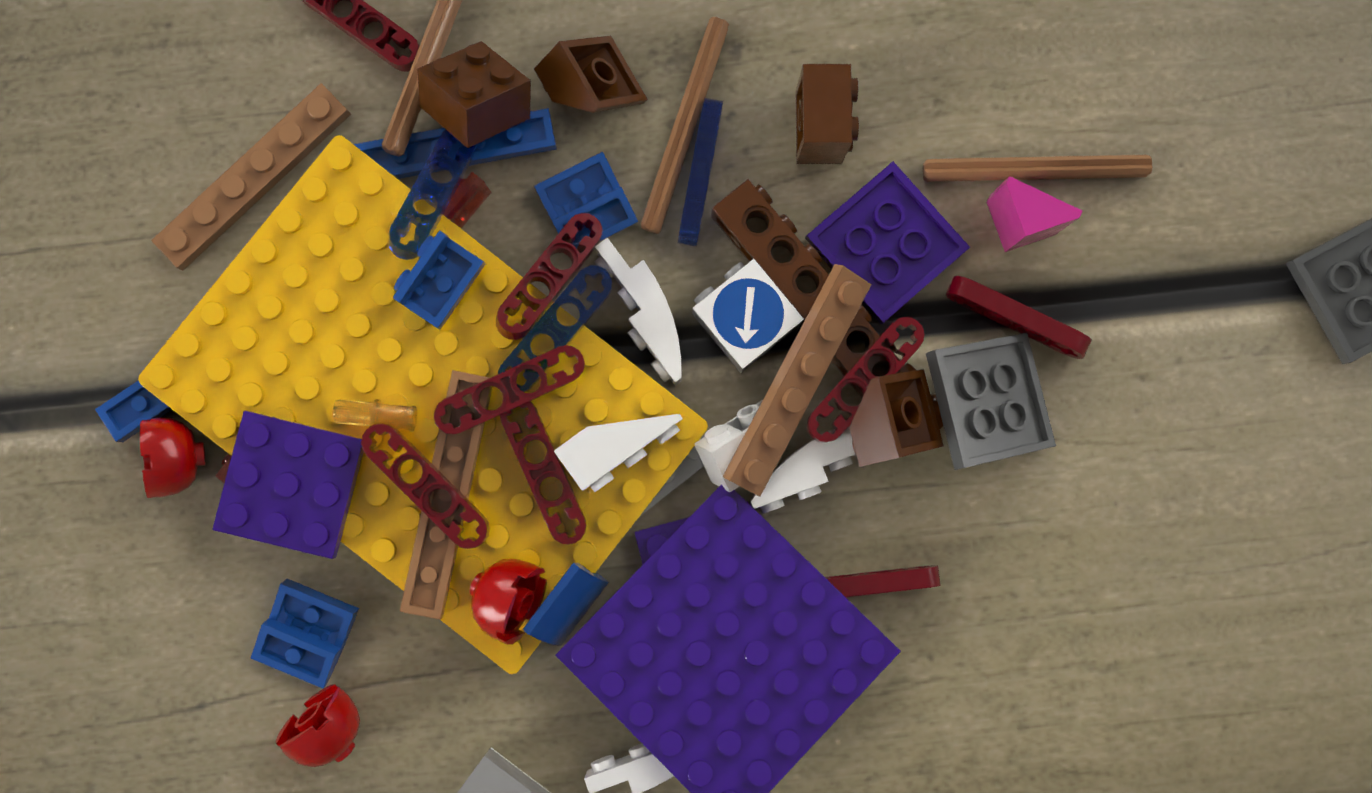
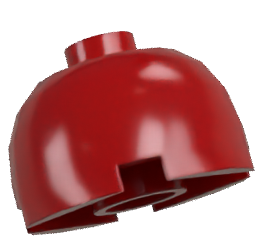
[140,418,206,498]
[470,559,547,645]
[276,684,360,767]

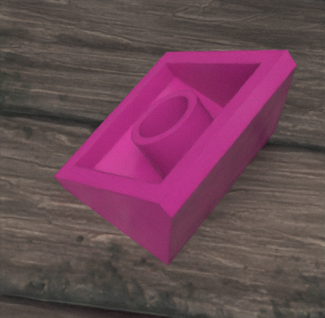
[986,176,1082,252]

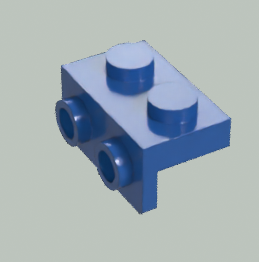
[393,231,486,330]

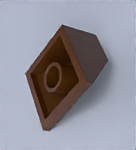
[534,35,648,113]
[850,369,944,467]

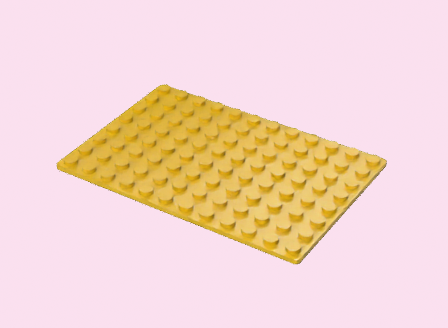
[138,135,708,674]

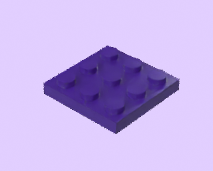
[805,161,970,324]
[212,411,364,559]

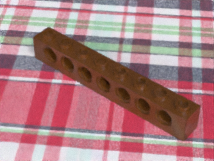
[711,179,943,429]

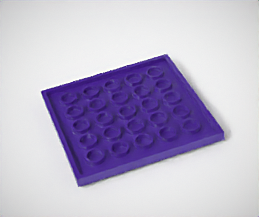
[555,484,901,793]

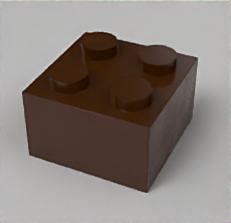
[417,41,531,148]
[796,64,859,164]

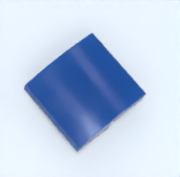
[534,152,638,249]
[522,563,609,646]
[251,579,359,689]

